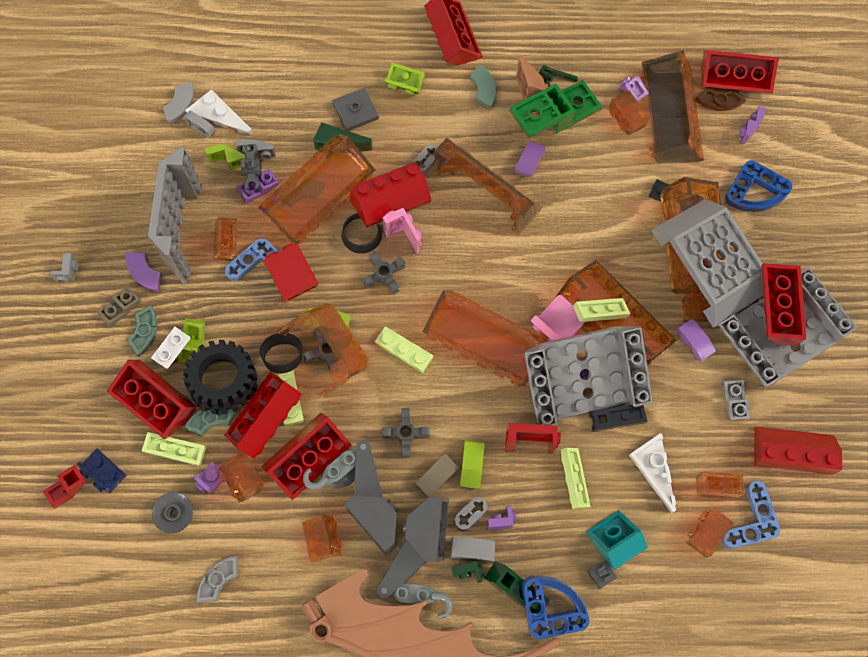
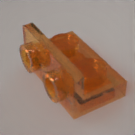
[682,292,710,322]
[302,515,341,562]

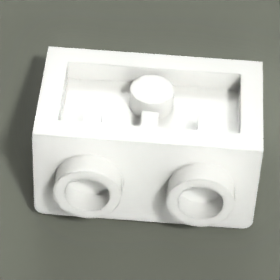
[151,327,190,369]

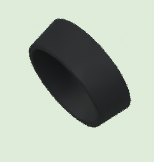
[342,213,382,254]
[259,333,303,373]

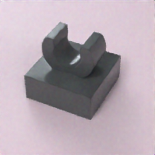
[588,560,617,589]

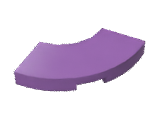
[126,252,162,292]

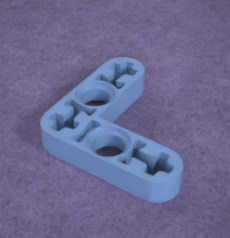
[225,238,279,282]
[721,481,780,549]

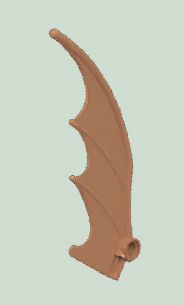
[301,568,559,657]

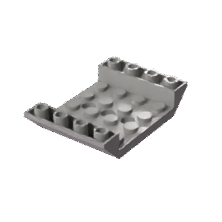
[148,147,202,284]
[651,199,764,327]
[718,267,858,388]
[524,326,653,426]

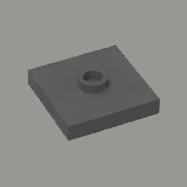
[332,88,379,131]

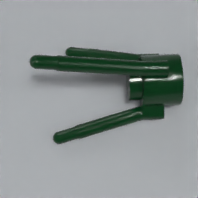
[539,65,578,87]

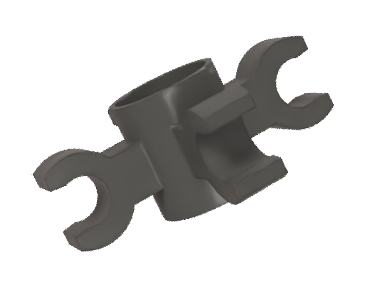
[241,144,262,190]
[363,251,405,295]
[303,326,350,374]
[382,408,430,458]

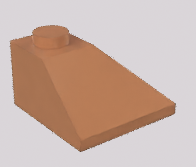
[516,56,548,100]

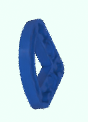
[725,161,793,212]
[522,575,589,639]

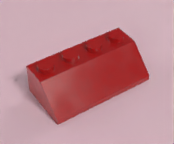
[424,0,483,66]
[701,50,779,93]
[349,162,432,227]
[762,263,807,346]
[106,360,197,440]
[224,371,302,459]
[261,412,352,500]
[754,427,842,475]

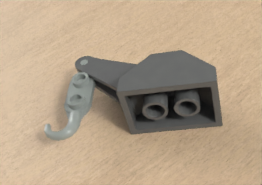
[303,440,398,556]
[377,497,453,618]

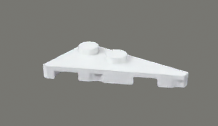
[185,90,253,135]
[629,433,676,513]

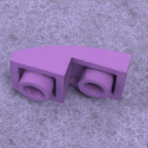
[739,106,766,144]
[514,141,546,178]
[237,169,279,204]
[676,319,716,361]

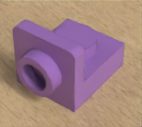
[618,75,649,104]
[193,462,228,494]
[487,505,516,530]

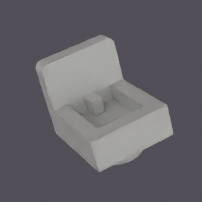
[50,253,79,284]

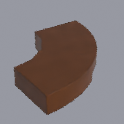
[695,87,746,111]

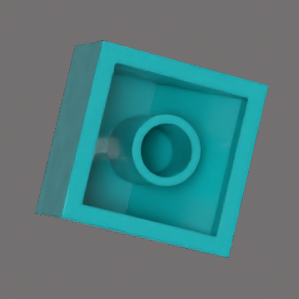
[586,510,648,570]

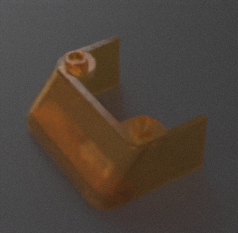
[277,303,369,397]

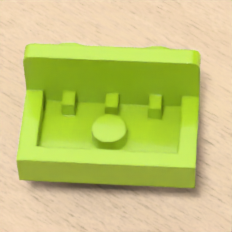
[384,62,426,95]

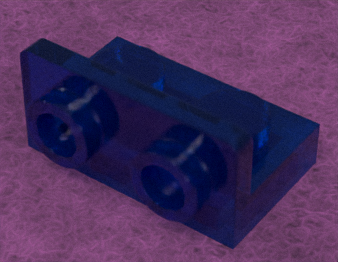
[76,448,127,493]

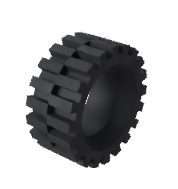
[183,340,258,414]

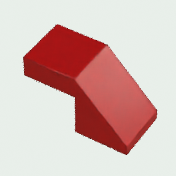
[42,465,86,509]

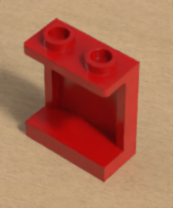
[263,243,318,303]
[505,423,561,454]

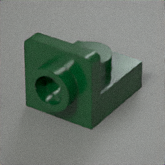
[452,561,484,583]

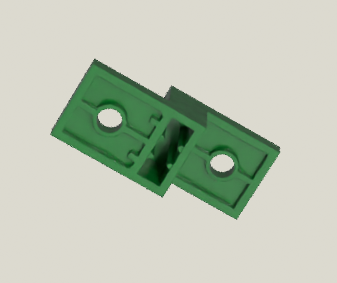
[510,80,602,138]

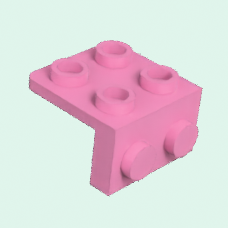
[383,208,422,253]
[531,295,585,342]

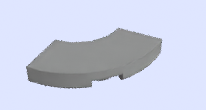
[163,82,194,125]
[196,556,239,603]

